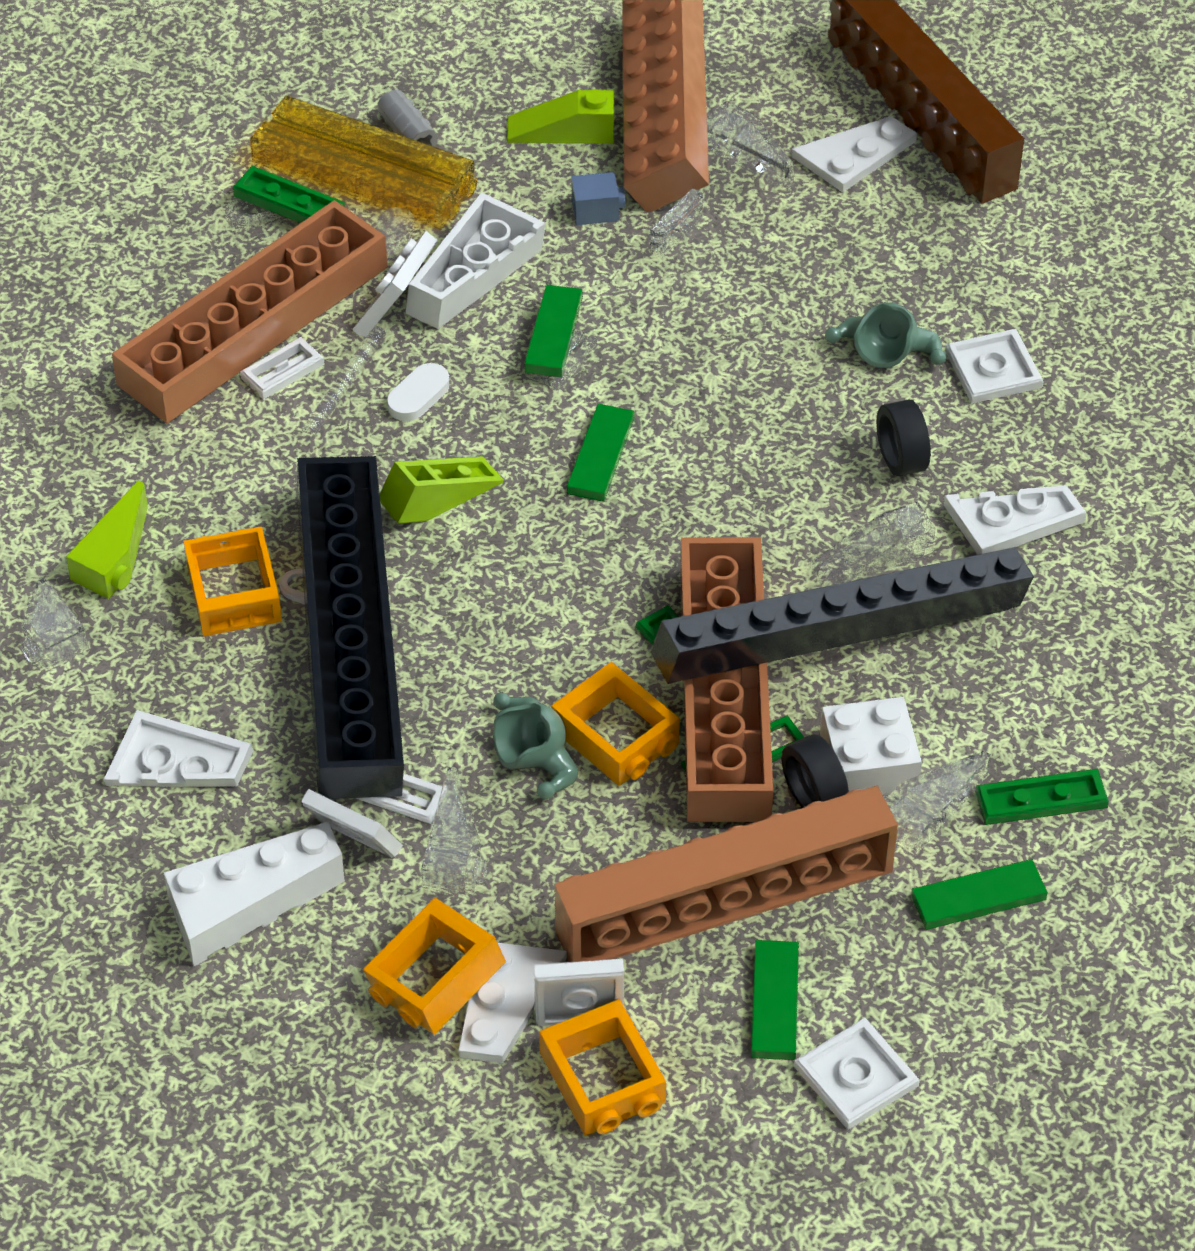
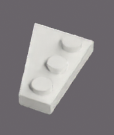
[943,485,1086,555]

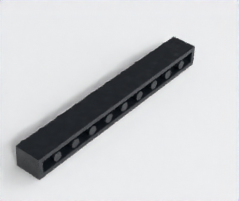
[650,547,1034,684]

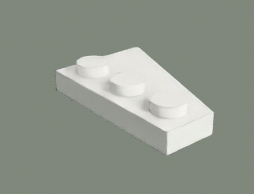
[791,116,917,192]
[352,231,437,337]
[104,710,253,787]
[459,943,567,1063]

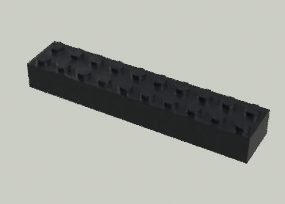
[297,456,404,799]

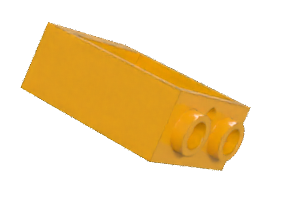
[183,526,282,637]
[551,661,680,786]
[363,897,506,1035]
[539,999,666,1136]

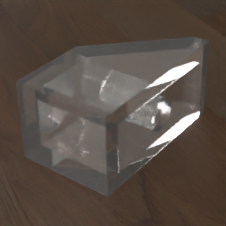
[21,577,89,673]

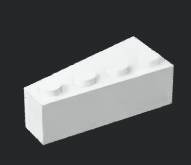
[406,192,546,329]
[164,821,345,967]

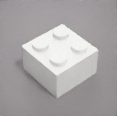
[820,697,922,795]

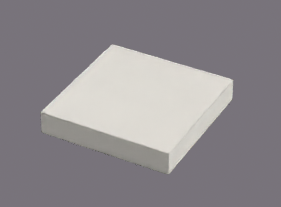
[945,329,1043,404]
[301,789,403,858]
[534,959,624,1026]
[794,1018,920,1130]

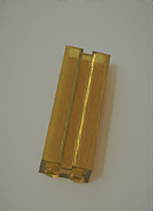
[250,95,478,230]

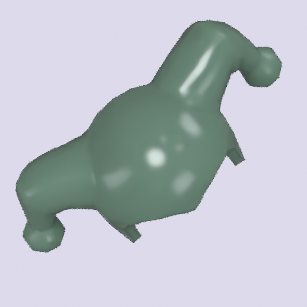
[825,302,946,368]
[493,692,578,800]

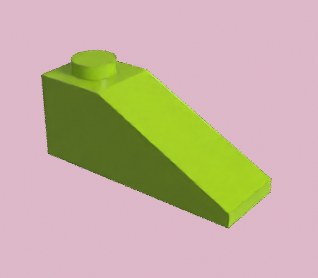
[507,89,614,144]
[380,456,504,523]
[66,480,148,599]

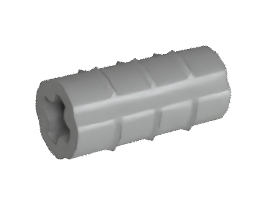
[378,89,438,156]

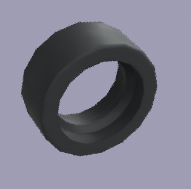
[876,399,931,476]
[781,734,849,808]

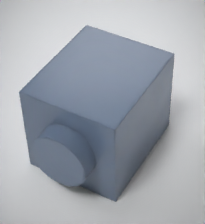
[571,172,625,225]

